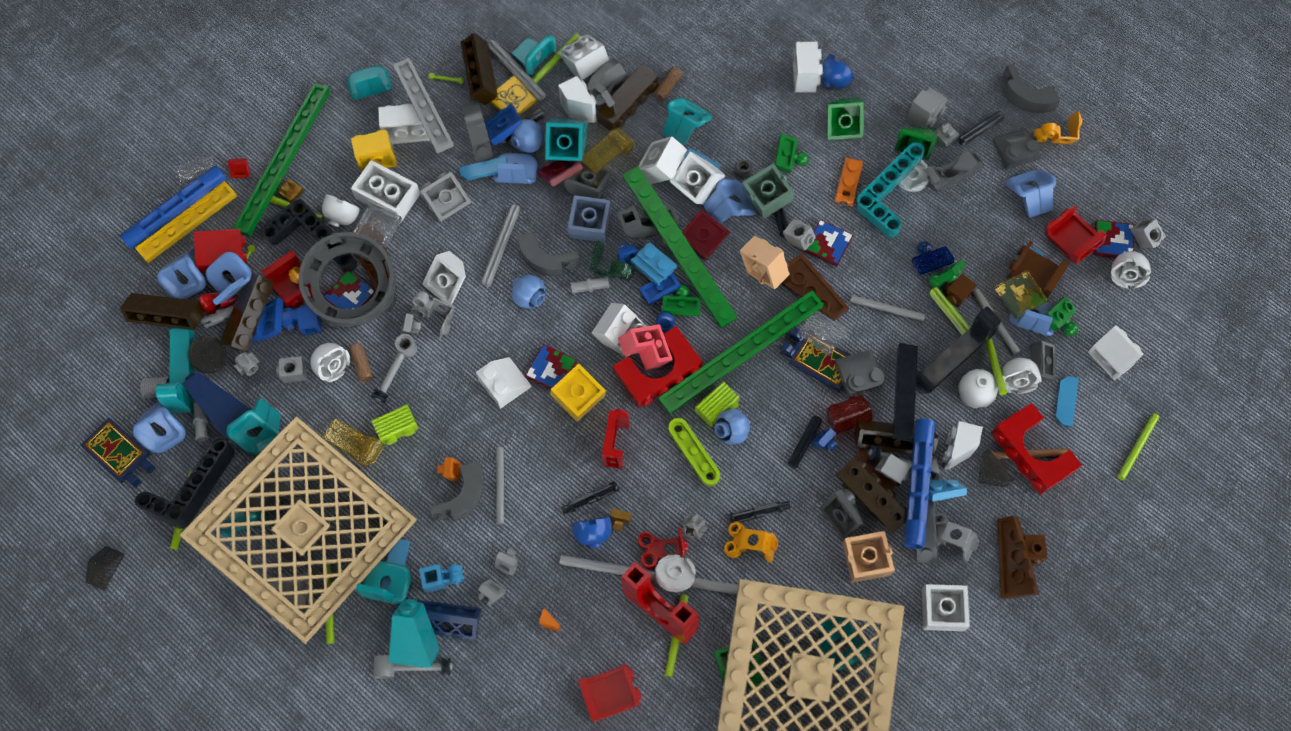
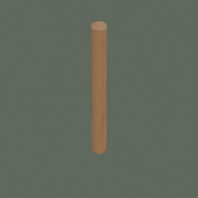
[988,448,1068,460]

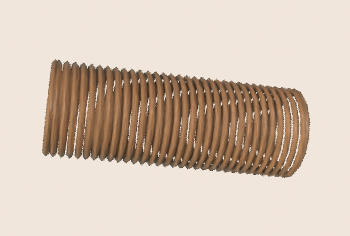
[653,67,682,101]
[348,343,373,383]

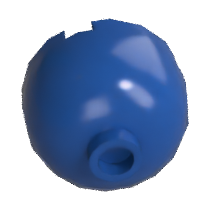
[820,54,855,89]
[572,517,612,549]

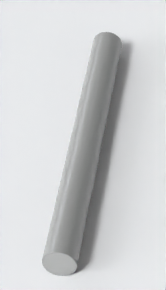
[973,289,1020,355]
[850,295,925,321]
[496,447,504,525]

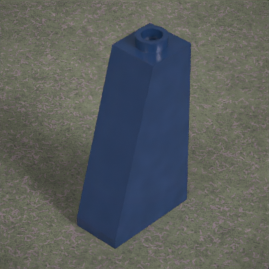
[182,372,252,441]

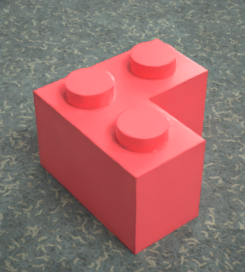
[618,324,673,371]

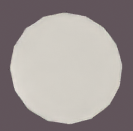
[898,160,929,192]
[655,554,696,592]

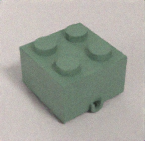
[742,163,794,219]

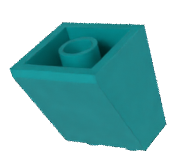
[545,118,588,161]
[389,599,440,668]

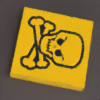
[491,76,538,115]

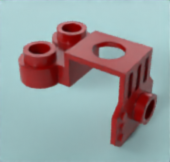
[198,274,240,315]
[638,527,688,569]

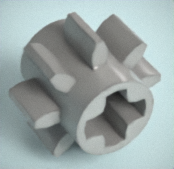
[234,352,259,376]
[681,514,707,539]

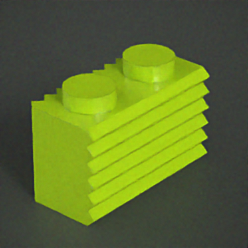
[695,381,739,427]
[371,404,419,445]

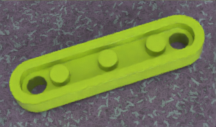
[668,418,720,487]

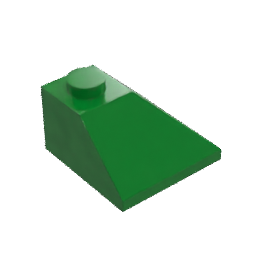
[827,97,864,140]
[894,127,938,159]

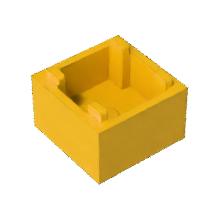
[351,130,398,172]
[550,364,606,422]

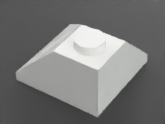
[422,251,466,305]

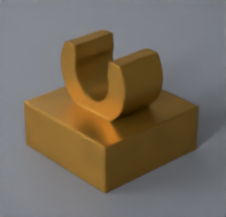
[277,179,304,202]
[610,508,632,532]

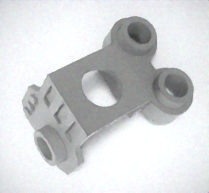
[411,291,455,339]
[936,513,979,562]

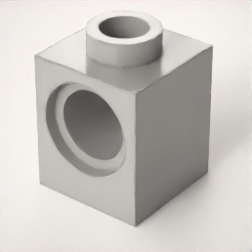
[783,219,815,251]
[1131,219,1166,249]
[276,356,307,383]
[875,452,911,484]

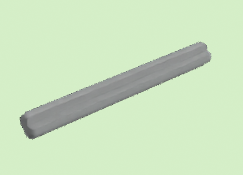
[488,40,546,101]
[481,204,520,287]

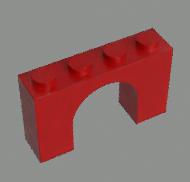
[613,326,702,408]
[990,403,1082,495]
[621,562,698,645]

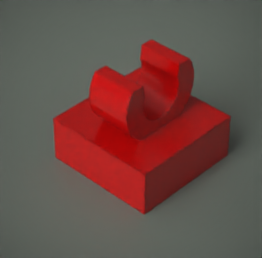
[227,158,251,178]

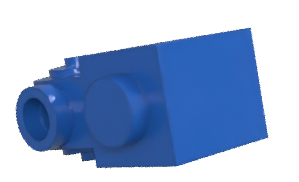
[282,305,322,336]

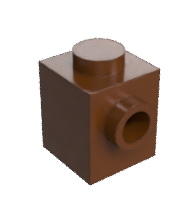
[945,274,977,307]
[1024,535,1048,566]

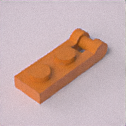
[835,157,863,206]

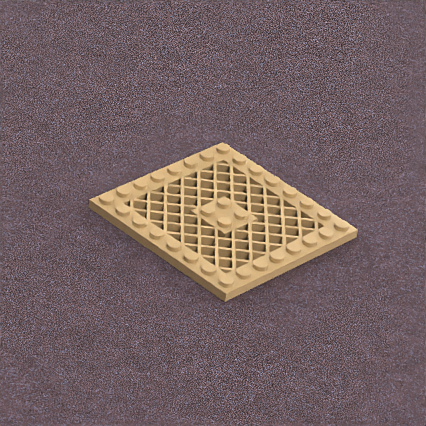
[180,416,417,644]
[717,579,905,731]

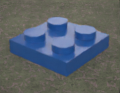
[484,103,522,146]

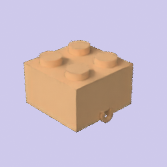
[740,235,789,290]
[842,531,895,583]

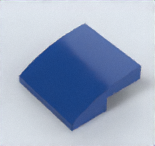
[251,298,283,342]

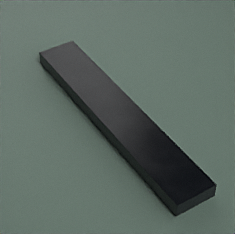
[892,343,918,442]

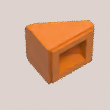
[539,608,561,632]

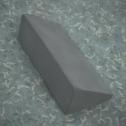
[1031,340,1055,381]

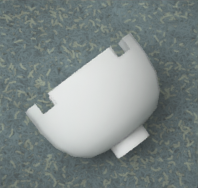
[322,194,360,228]
[1111,251,1151,288]
[310,343,350,382]
[1001,358,1042,394]
[958,369,998,408]

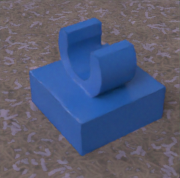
[616,243,637,268]
[811,428,837,451]

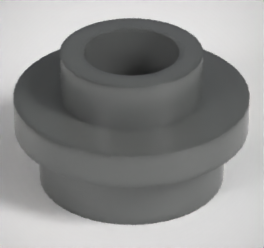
[734,159,753,177]

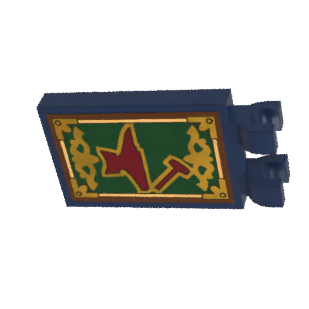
[780,327,850,393]
[80,417,156,488]

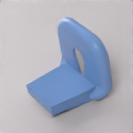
[493,153,537,184]
[1006,170,1056,218]
[703,179,757,224]
[157,248,206,299]
[206,252,252,305]
[1009,296,1054,336]
[133,402,186,454]

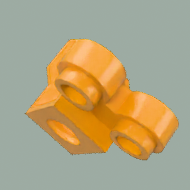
[1034,111,1082,144]
[724,522,778,563]

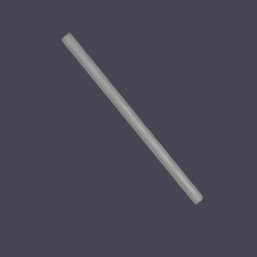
[559,555,738,595]

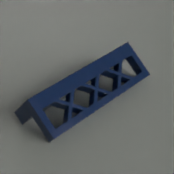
[396,598,482,640]

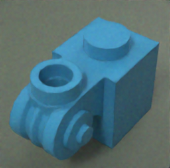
[419,564,465,593]

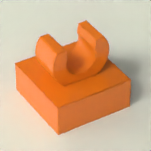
[437,457,461,482]

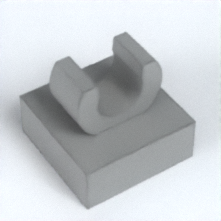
[935,122,959,148]
[400,313,421,335]
[495,548,517,576]
[478,579,506,606]

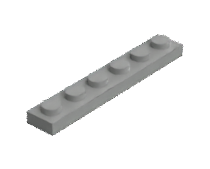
[393,58,454,153]

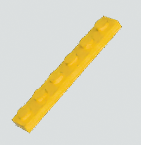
[135,181,237,263]

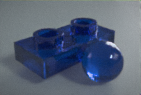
[912,241,955,275]

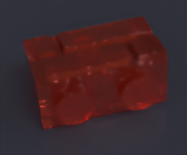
[826,394,873,434]

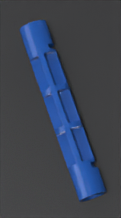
[120,164,228,249]
[904,419,935,549]

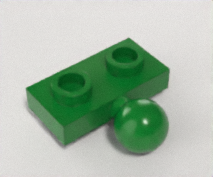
[774,133,809,173]
[928,259,966,288]
[662,285,701,317]
[1044,296,1079,336]

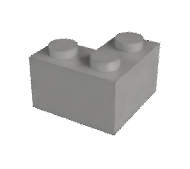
[906,87,948,129]

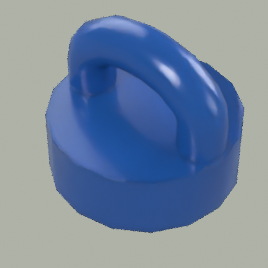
[656,312,675,332]

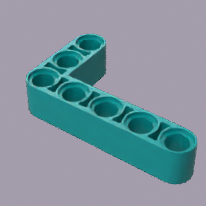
[856,142,924,238]
[156,327,194,414]

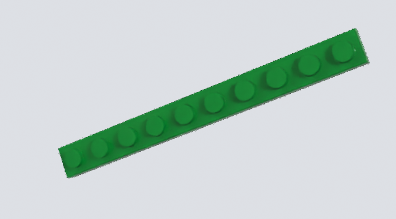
[232,83,331,237]
[622,166,738,329]
[658,291,824,415]

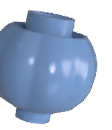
[511,120,544,153]
[512,274,545,309]
[715,409,750,445]

